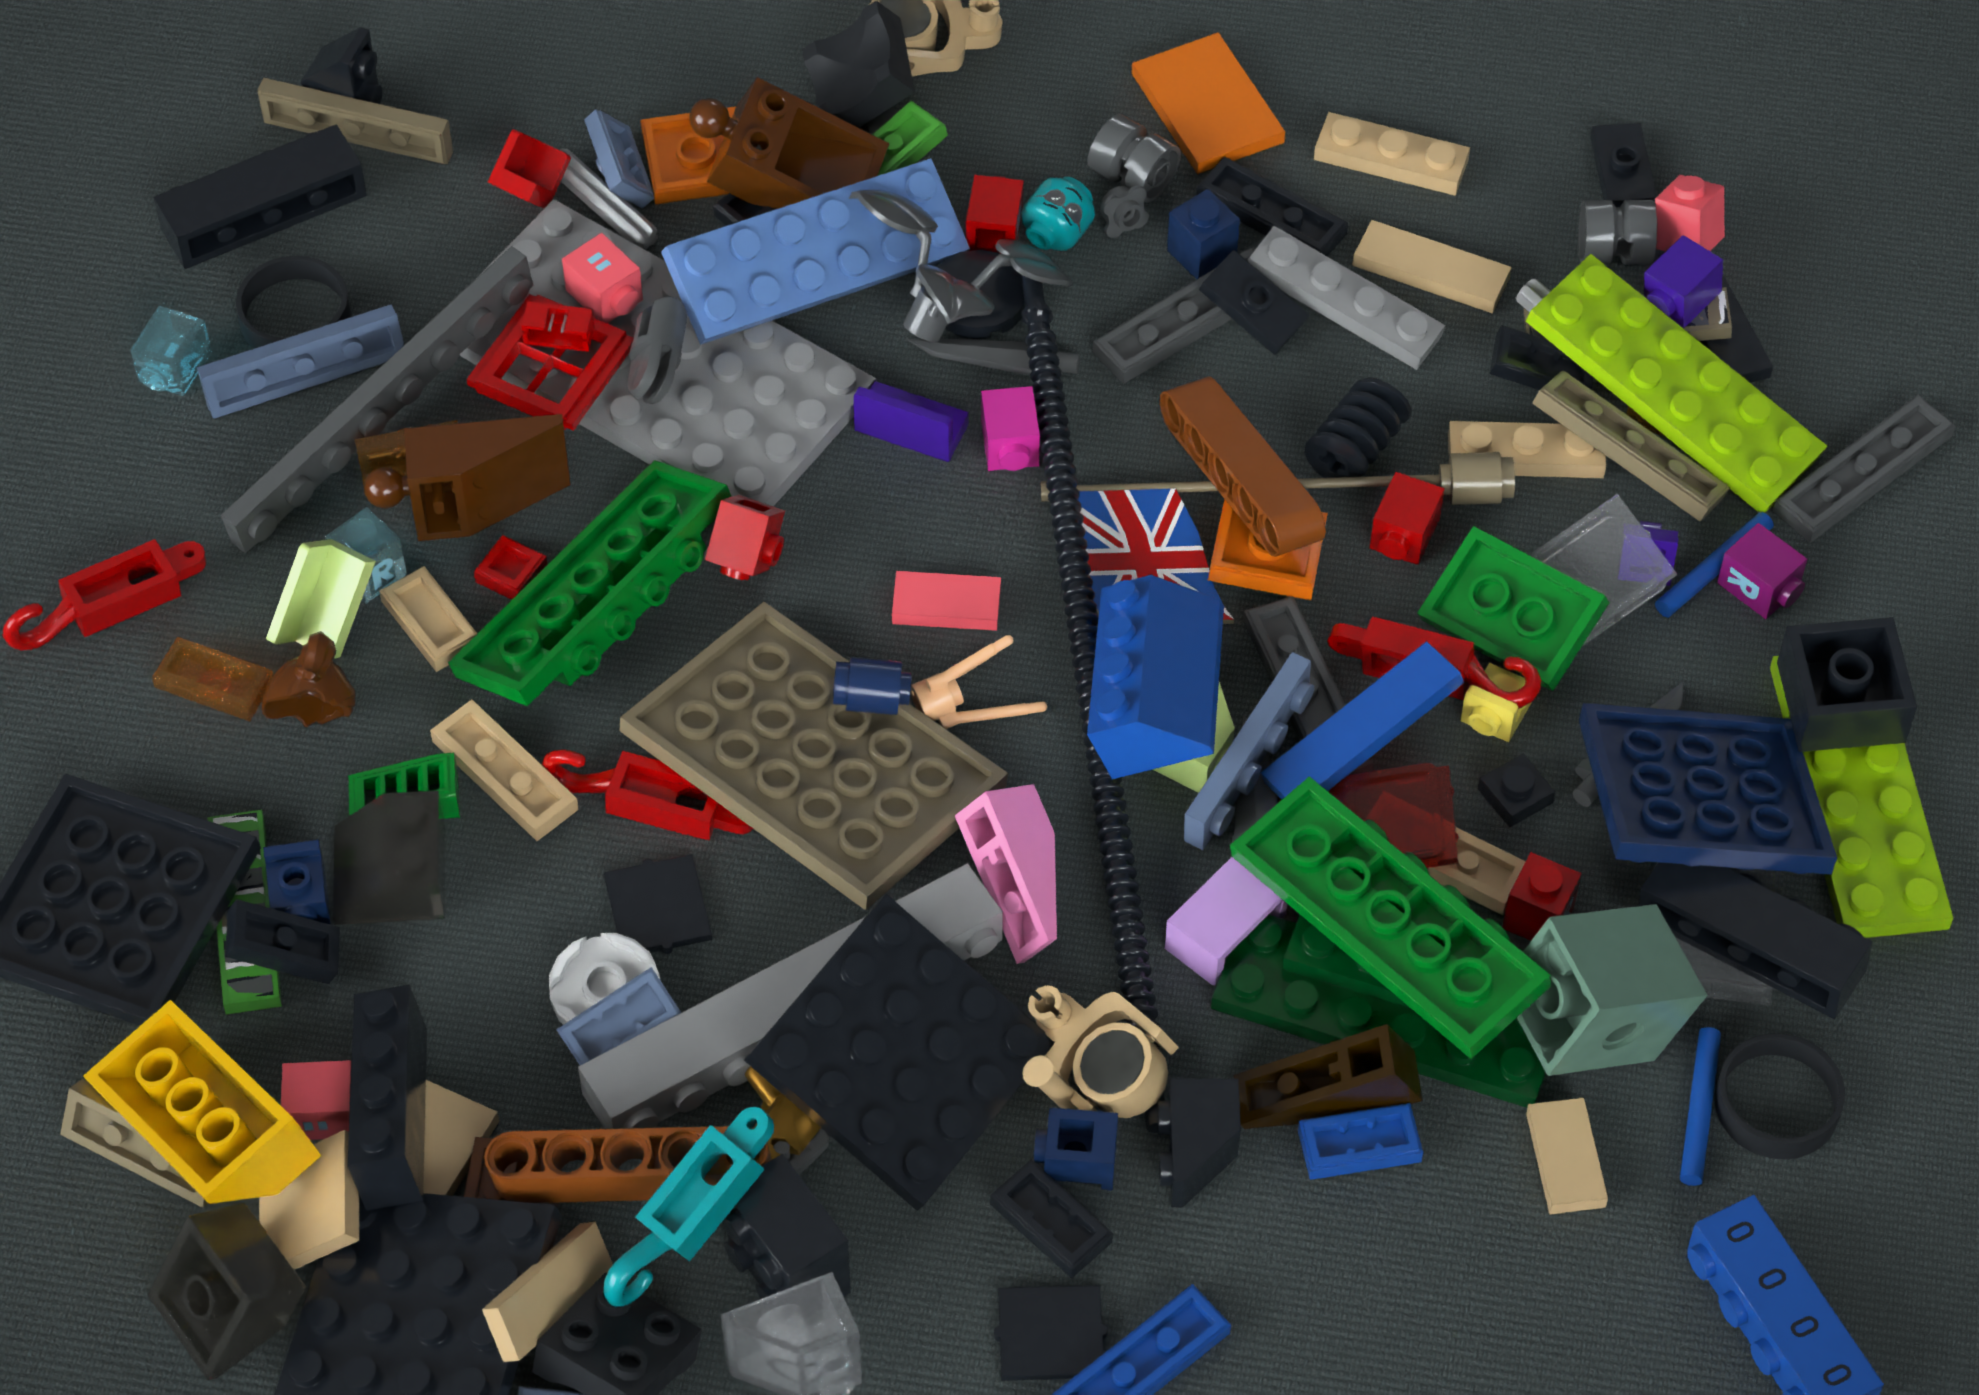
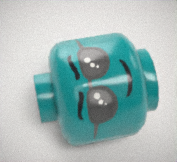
[1021,177,1095,251]

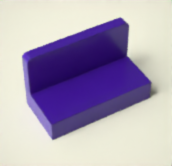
[853,381,969,462]

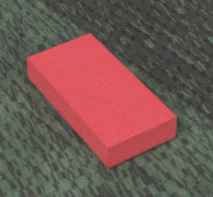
[892,571,1001,631]

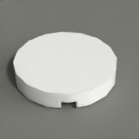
[549,933,660,1025]

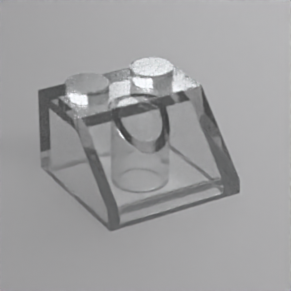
[721,1272,862,1395]

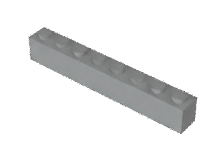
[578,863,1003,1129]

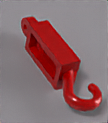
[2,539,206,651]
[1327,616,1541,709]
[542,749,754,840]

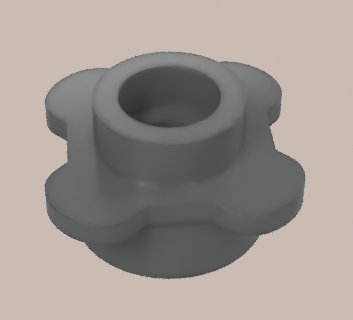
[1100,185,1149,238]

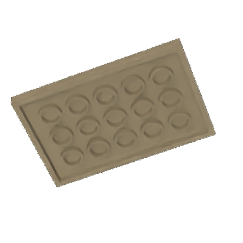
[619,602,1008,910]

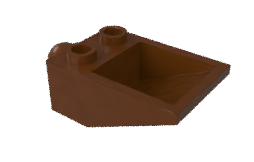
[689,77,889,209]
[364,414,571,541]

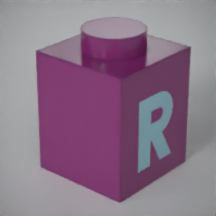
[1717,523,1807,619]

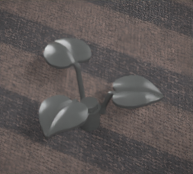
[849,190,1073,342]

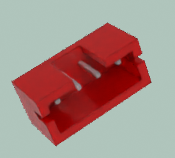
[521,301,595,352]

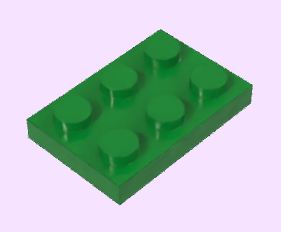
[1417,526,1610,691]

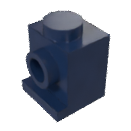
[263,840,331,924]
[1034,1107,1118,1191]

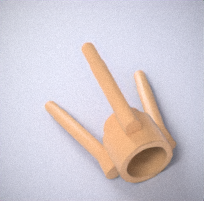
[910,635,1048,729]

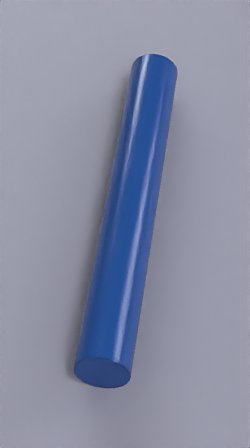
[1655,512,1774,618]
[1680,1027,1721,1186]

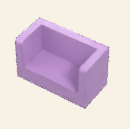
[1164,857,1288,986]

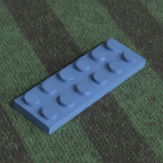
[661,158,970,345]

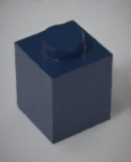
[1167,189,1240,279]

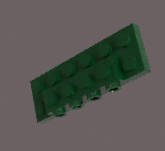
[1211,914,1546,1108]

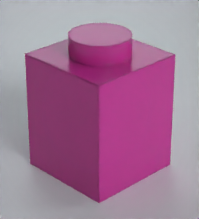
[981,386,1040,471]

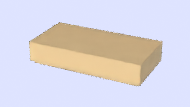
[379,566,478,672]
[1526,1098,1608,1215]

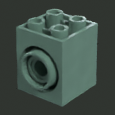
[1517,904,1708,1076]

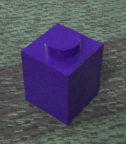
[1644,235,1723,329]

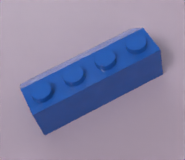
[1087,575,1224,779]

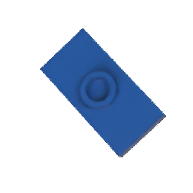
[1298,1103,1423,1180]

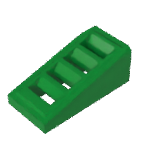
[348,752,460,827]

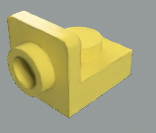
[1460,663,1532,742]

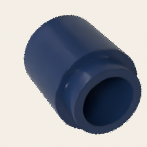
[833,657,911,715]

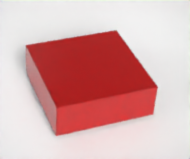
[474,535,548,600]

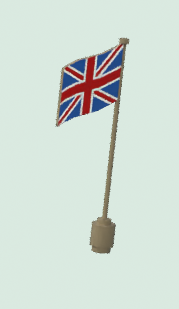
[1041,452,1515,624]

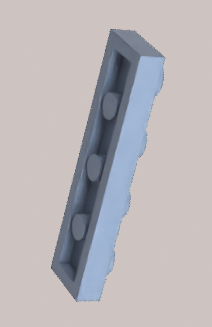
[196,304,404,419]
[1184,652,1314,850]

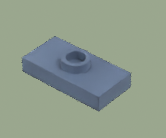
[584,109,655,209]
[556,967,681,1065]

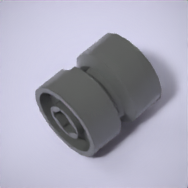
[1087,114,1181,203]
[1578,199,1657,265]

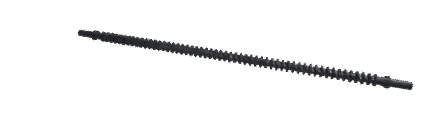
[1021,275,1165,1133]

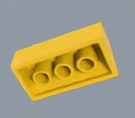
[83,1000,322,1204]

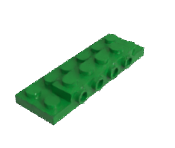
[448,460,732,706]
[1230,776,1551,1059]

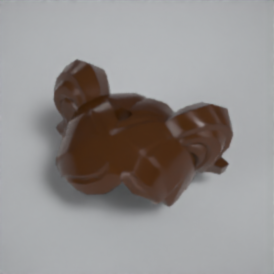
[262,631,356,727]

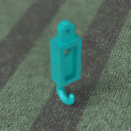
[603,1107,774,1307]

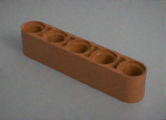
[1159,376,1326,557]
[484,1126,772,1203]

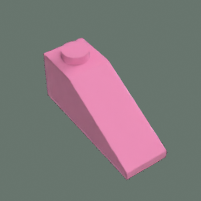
[955,784,1057,964]

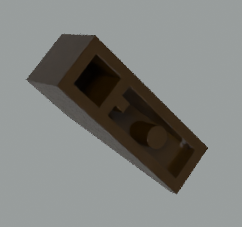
[1233,1024,1423,1129]

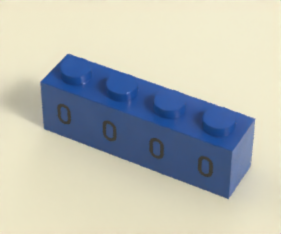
[1687,1195,1884,1395]

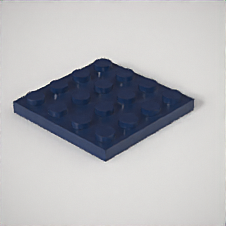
[1579,703,1837,875]

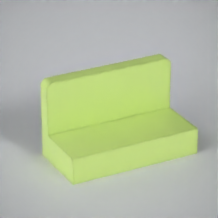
[266,539,376,658]

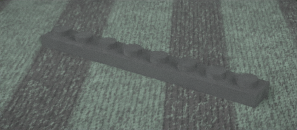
[221,246,534,554]

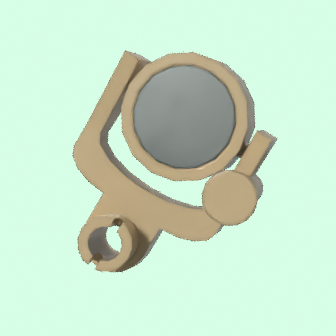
[869,0,1002,76]
[1022,986,1179,1118]

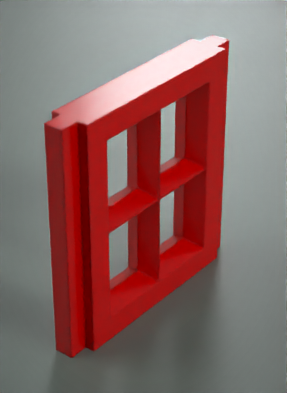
[466,294,634,431]

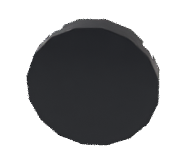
[938,250,1026,339]

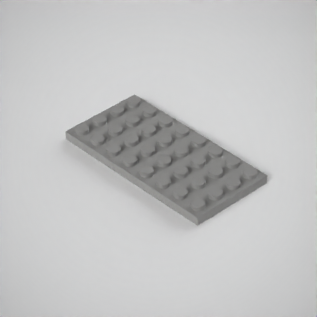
[460,199,877,507]

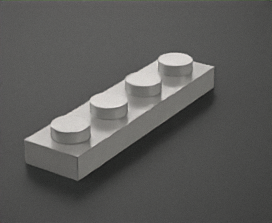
[1248,226,1445,370]

